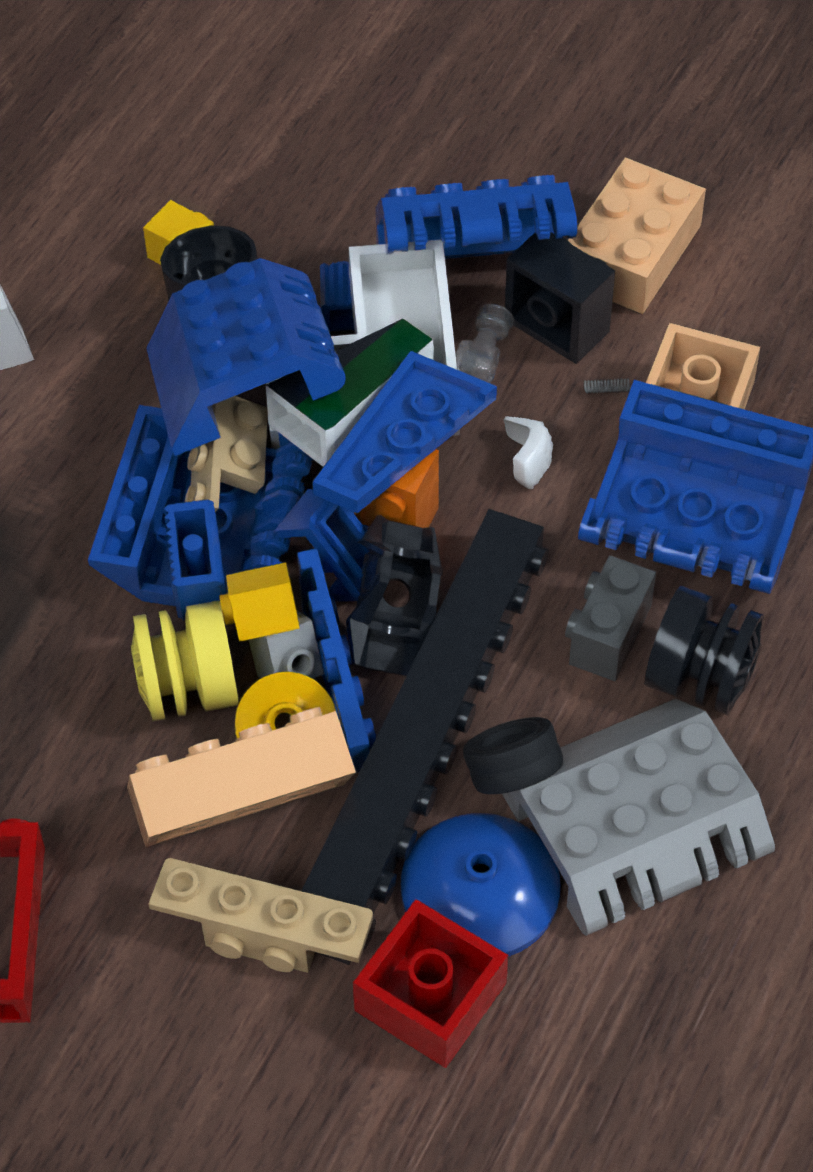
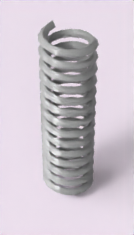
[584,378,631,394]

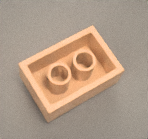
[568,157,706,314]

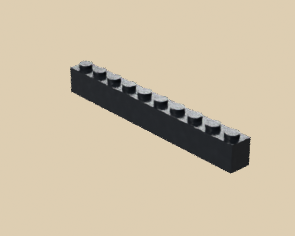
[301,509,549,965]

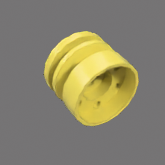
[131,600,239,722]

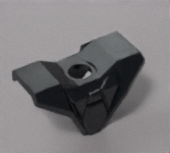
[346,515,443,677]

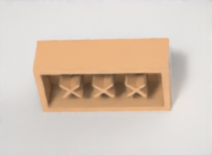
[127,707,356,847]

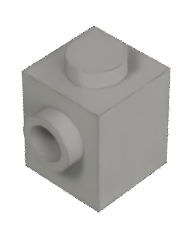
[249,610,324,679]

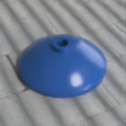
[401,813,561,957]

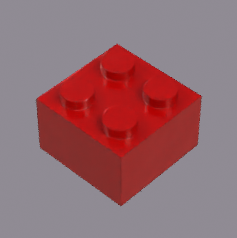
[353,899,508,1068]

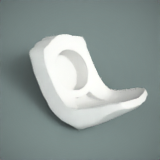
[503,416,553,489]

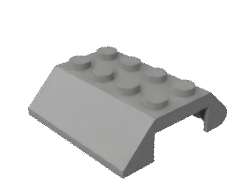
[502,699,775,936]

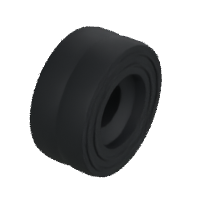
[463,717,563,794]

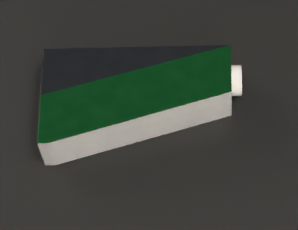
[266,318,435,467]

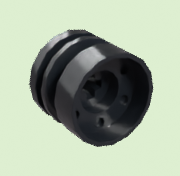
[160,225,258,301]
[644,586,764,715]

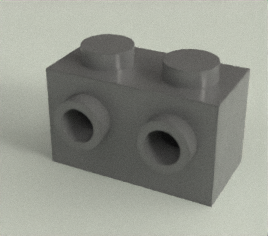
[565,555,656,682]

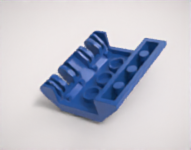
[375,175,577,259]
[146,258,346,456]
[578,380,813,594]
[88,405,313,607]

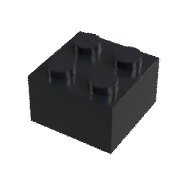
[504,232,615,364]

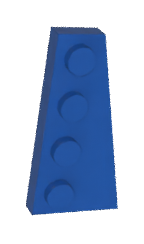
[313,351,497,514]
[297,548,376,773]

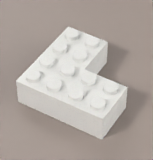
[266,240,460,449]

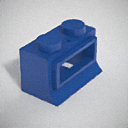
[275,489,369,601]

